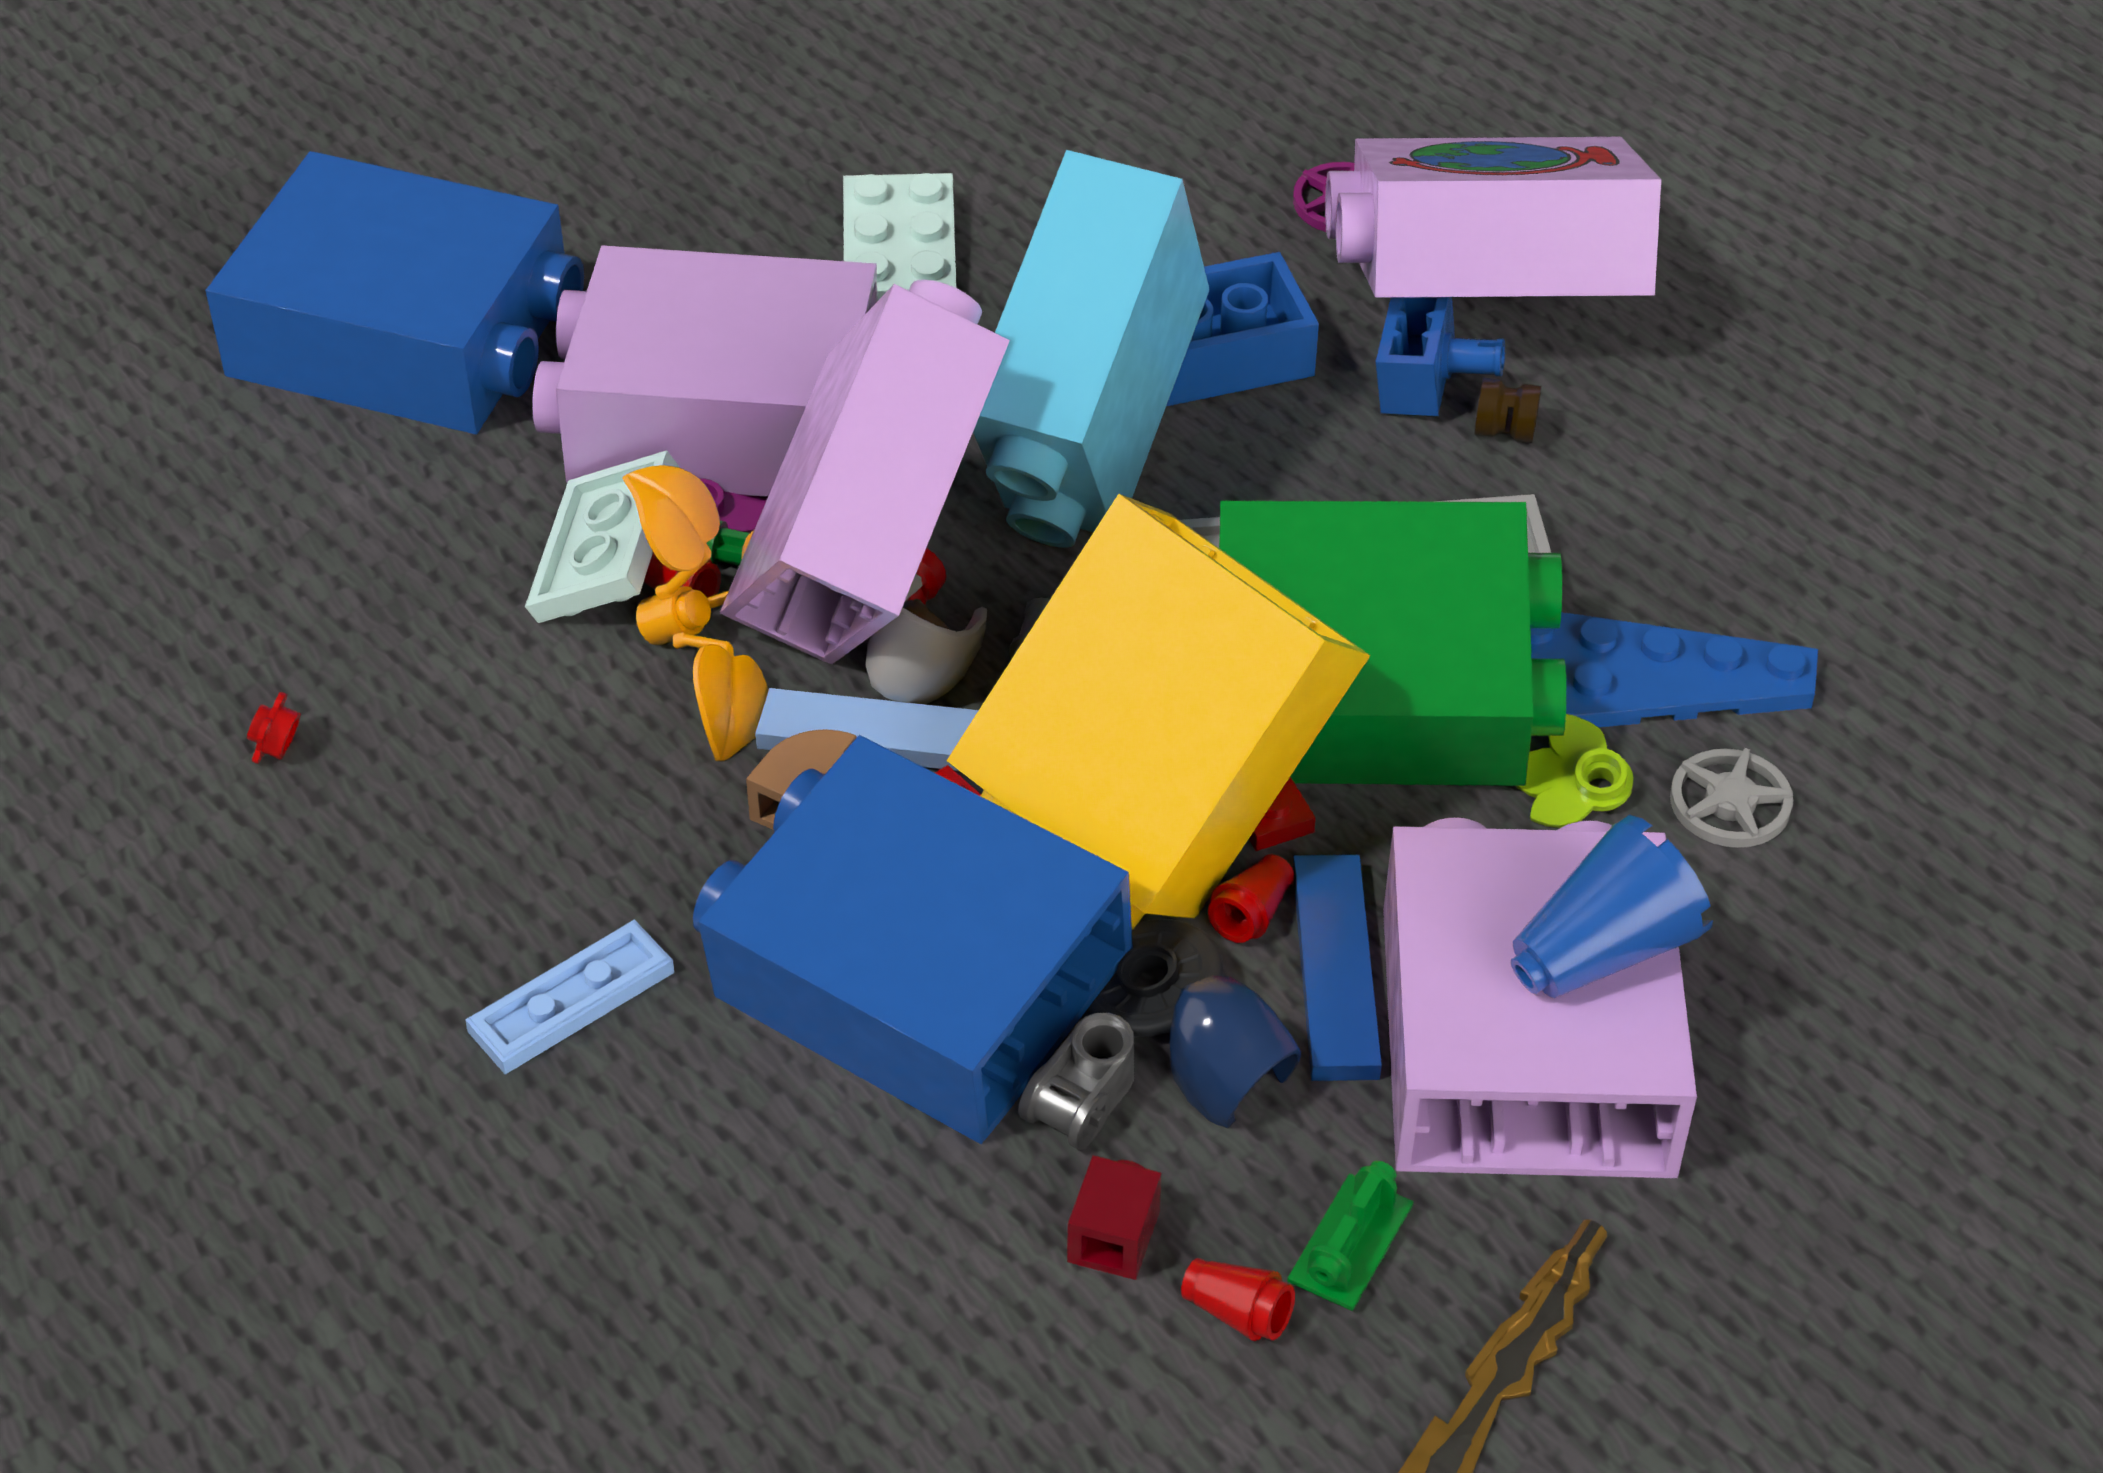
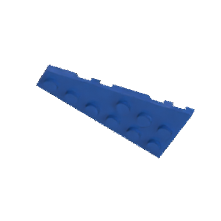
[1531,612,1818,727]

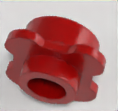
[247,691,301,764]

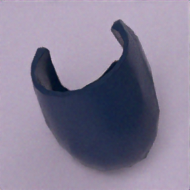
[1170,976,1301,1128]

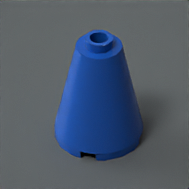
[1510,815,1713,998]

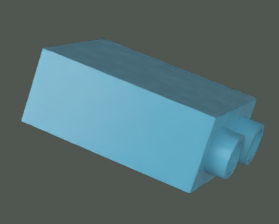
[973,150,1210,547]

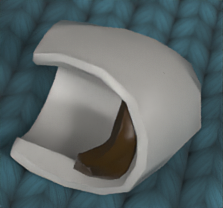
[866,574,987,705]

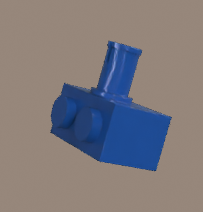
[1376,297,1505,416]

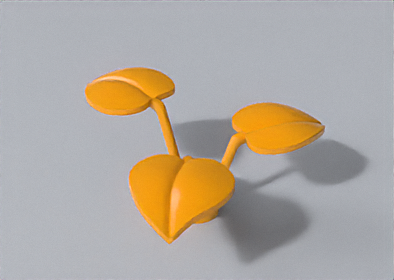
[622,465,769,761]

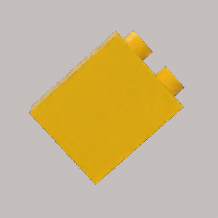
[946,494,1371,930]

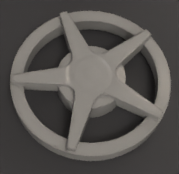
[1670,748,1793,848]

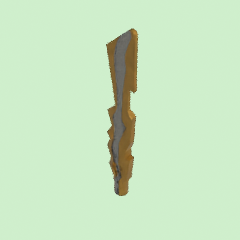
[1398,1219,1607,1473]

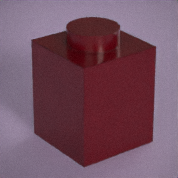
[1067,1155,1162,1280]

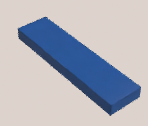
[1293,855,1382,1081]

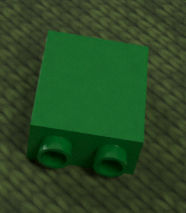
[1219,501,1566,786]

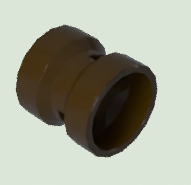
[1474,378,1542,443]

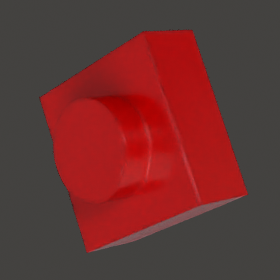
[1249,777,1316,851]

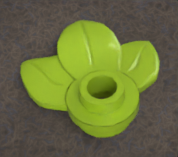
[1516,714,1633,828]

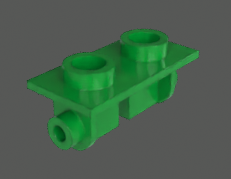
[1287,1161,1414,1311]

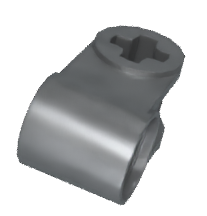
[1018,1013,1134,1150]

